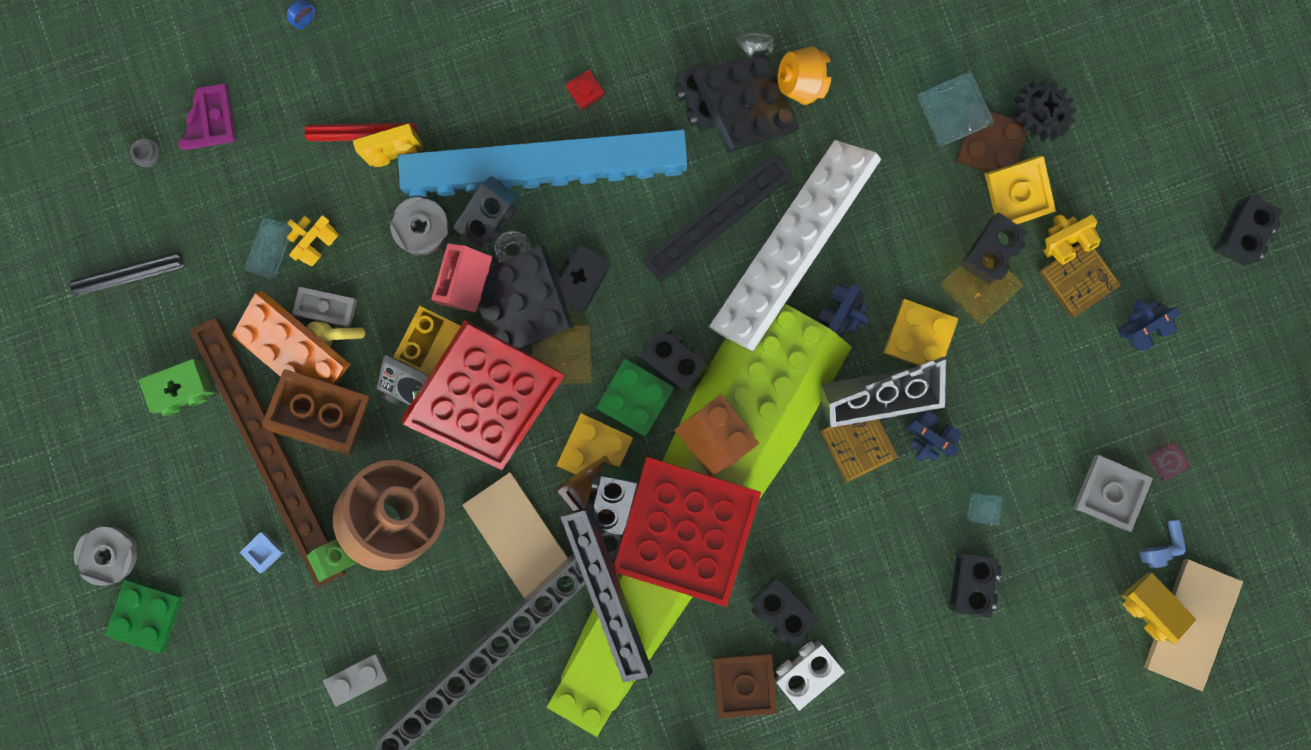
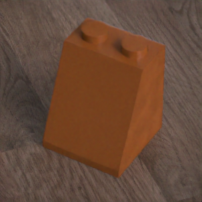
[674,394,760,476]

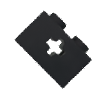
[556,245,612,315]

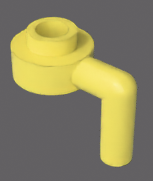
[307,321,365,347]

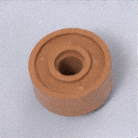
[333,460,445,571]

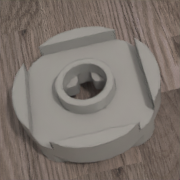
[390,197,449,256]
[74,526,137,586]

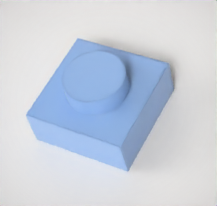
[240,531,284,573]

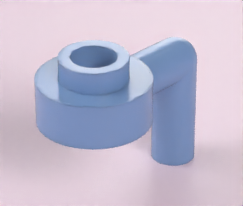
[1140,519,1186,568]

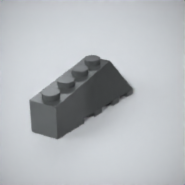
[821,356,946,428]

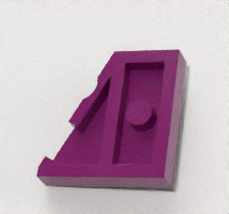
[178,84,237,151]

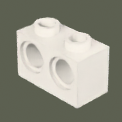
[774,640,845,710]

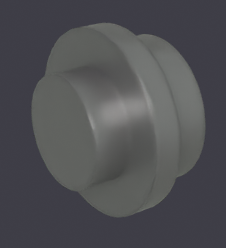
[130,139,160,167]

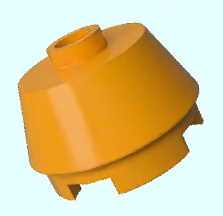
[778,46,831,105]

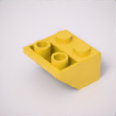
[393,306,461,375]
[1121,573,1196,644]

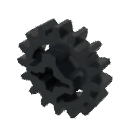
[1012,79,1076,142]

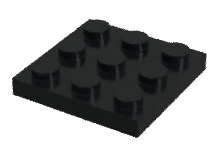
[693,53,799,153]
[478,245,574,349]

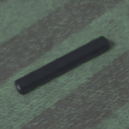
[69,252,184,295]

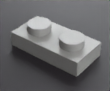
[292,287,357,328]
[323,653,391,707]

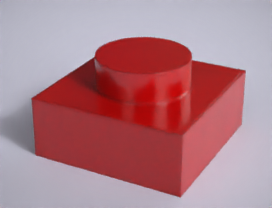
[565,70,605,111]

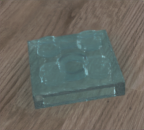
[917,71,994,147]

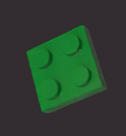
[596,359,675,437]
[105,579,183,654]

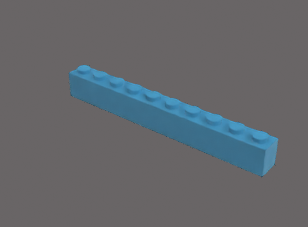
[398,130,687,198]

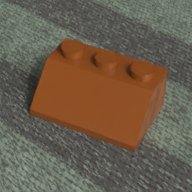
[262,369,370,457]

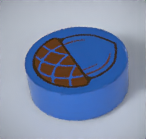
[287,0,315,29]

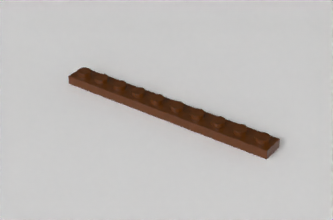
[190,318,346,588]

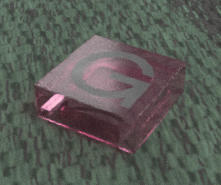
[1147,442,1191,482]

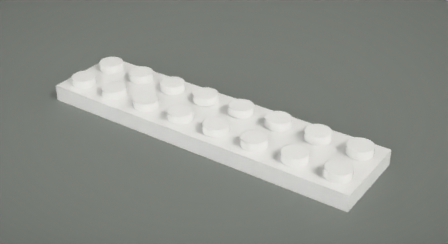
[709,140,881,352]

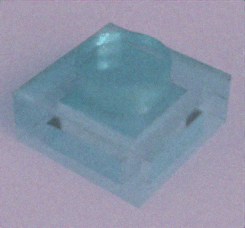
[967,493,1003,526]

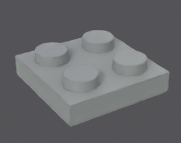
[1073,455,1153,532]

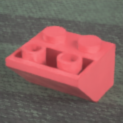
[431,244,492,313]

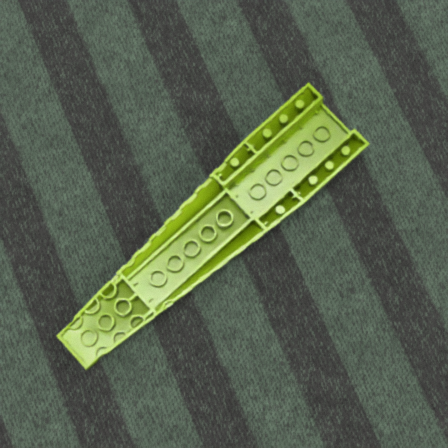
[547,304,852,737]

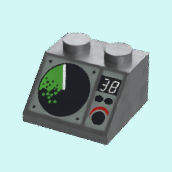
[376,355,429,405]

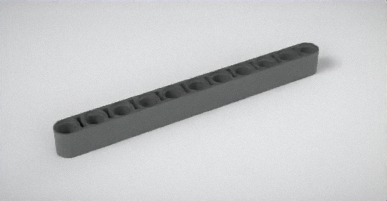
[376,531,622,750]

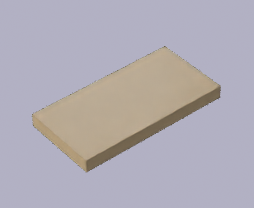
[462,472,568,598]
[1144,559,1243,692]

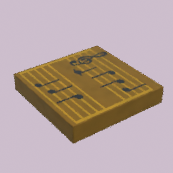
[1038,244,1121,319]
[820,419,898,483]

